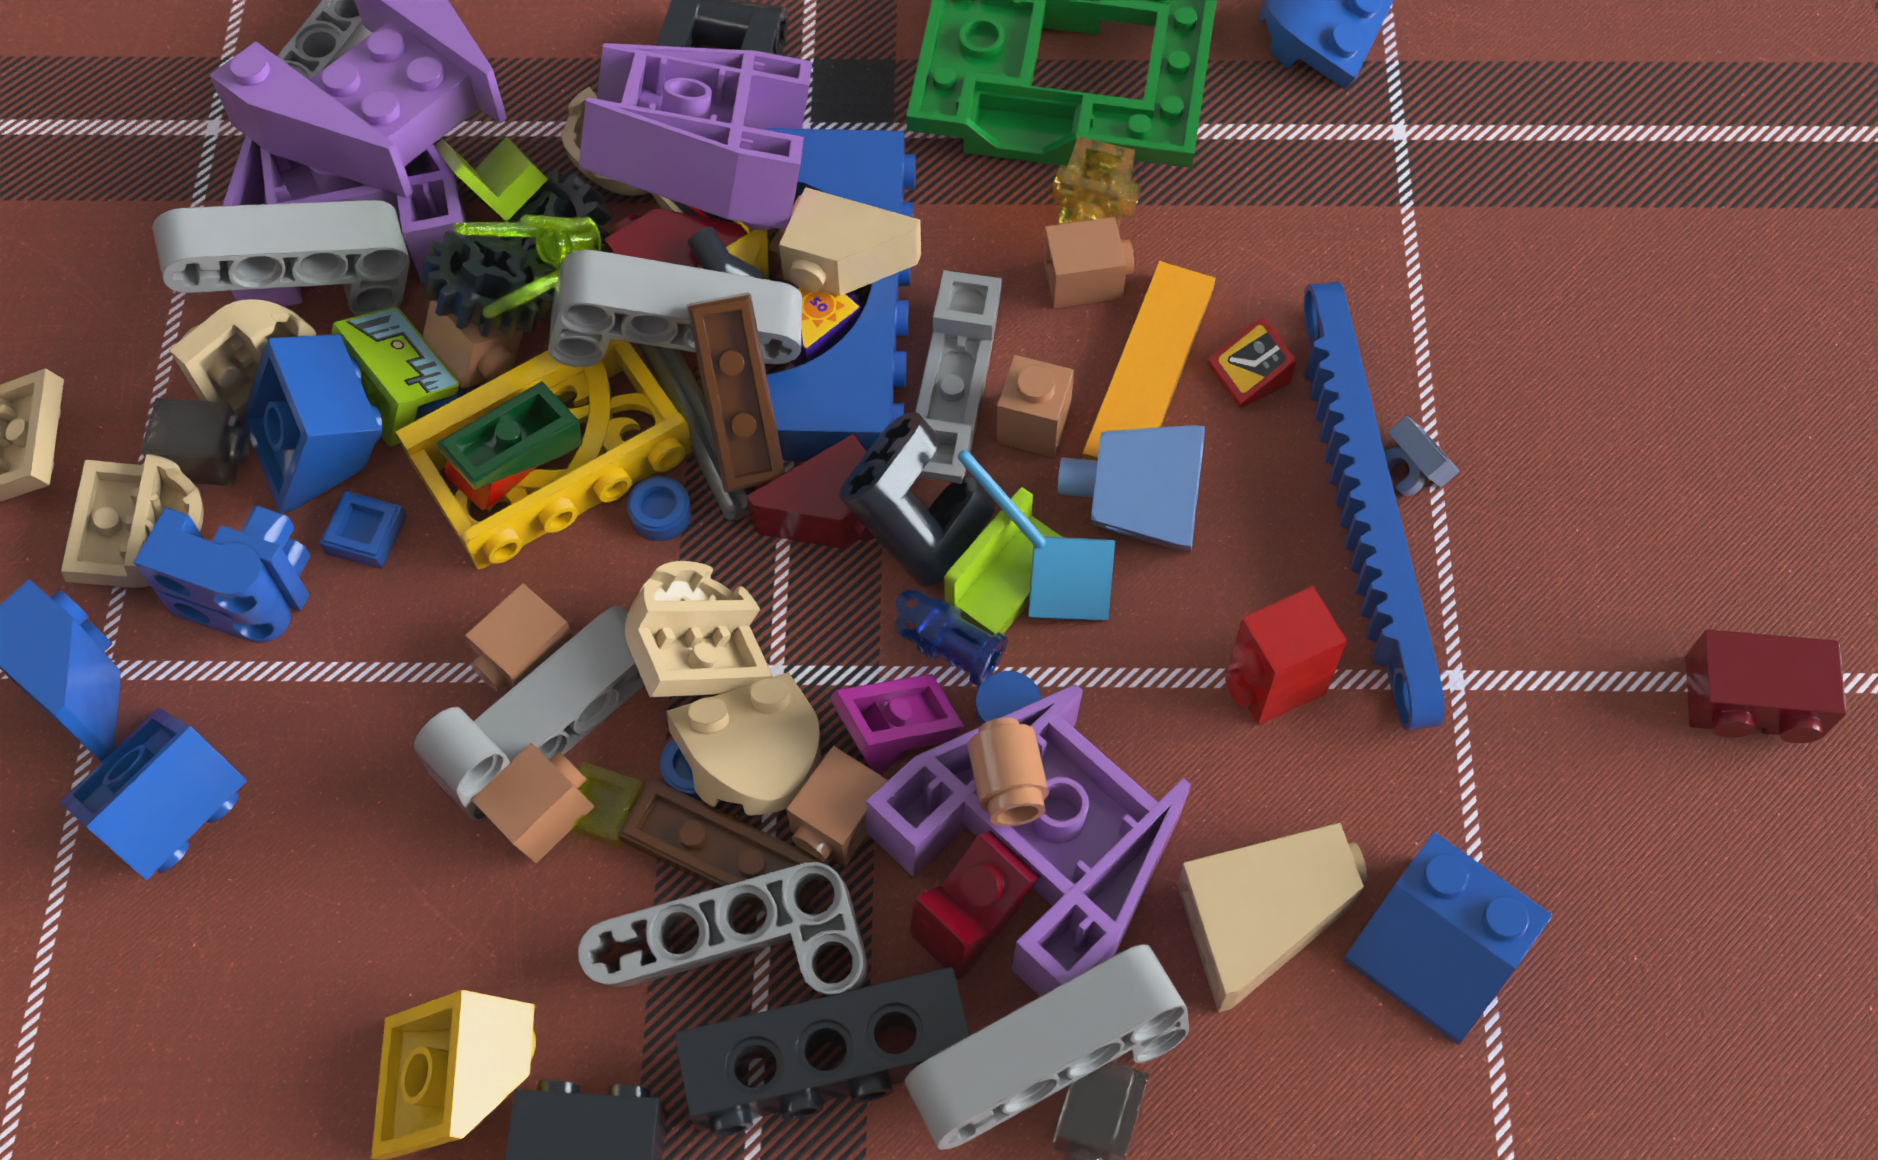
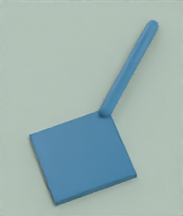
[958,450,1115,620]

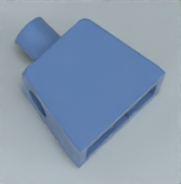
[1057,425,1205,553]

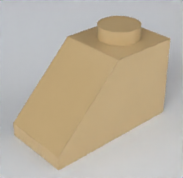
[779,187,921,296]

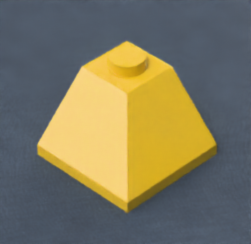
[371,990,536,1160]

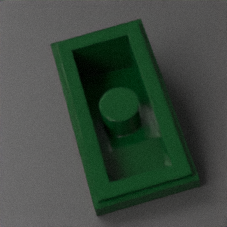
[436,381,582,490]

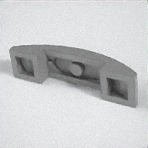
[915,270,1002,484]

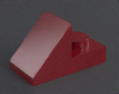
[909,830,1041,980]

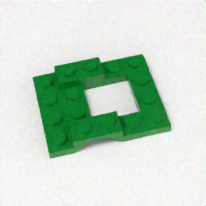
[906,0,1216,168]

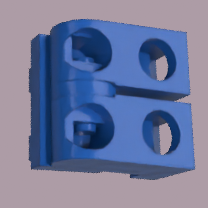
[133,506,310,643]

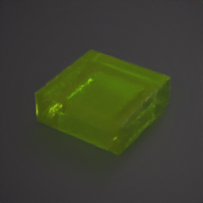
[571,761,645,848]

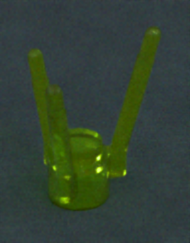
[453,215,601,318]

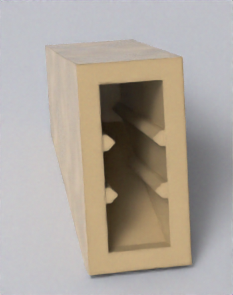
[1177,823,1367,1013]

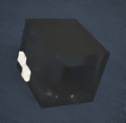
[141,398,250,486]
[1052,1062,1149,1160]

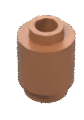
[967,717,1049,827]

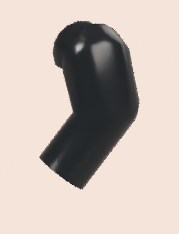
[687,227,764,279]

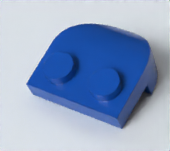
[1259,0,1394,89]

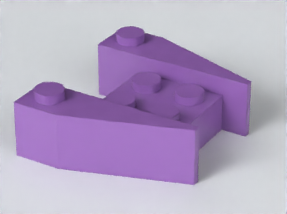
[210,0,507,198]
[579,43,812,230]
[223,135,471,307]
[866,684,1191,997]

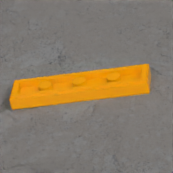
[1082,261,1216,461]

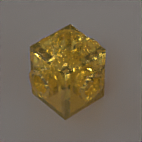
[1052,136,1141,228]

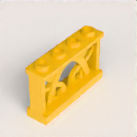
[396,339,692,570]

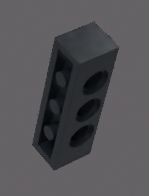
[675,967,970,1137]

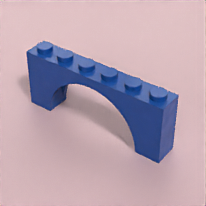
[765,128,916,461]

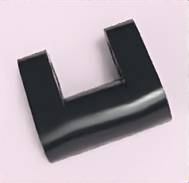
[656,0,788,56]
[839,412,996,587]

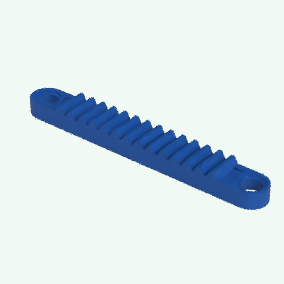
[1303,281,1444,731]

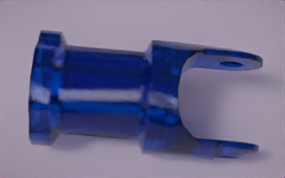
[896,590,1008,687]

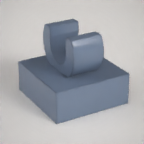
[1384,415,1460,497]

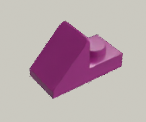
[830,674,964,775]

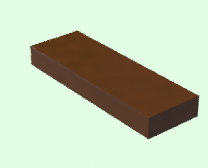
[686,292,785,493]
[618,778,827,913]

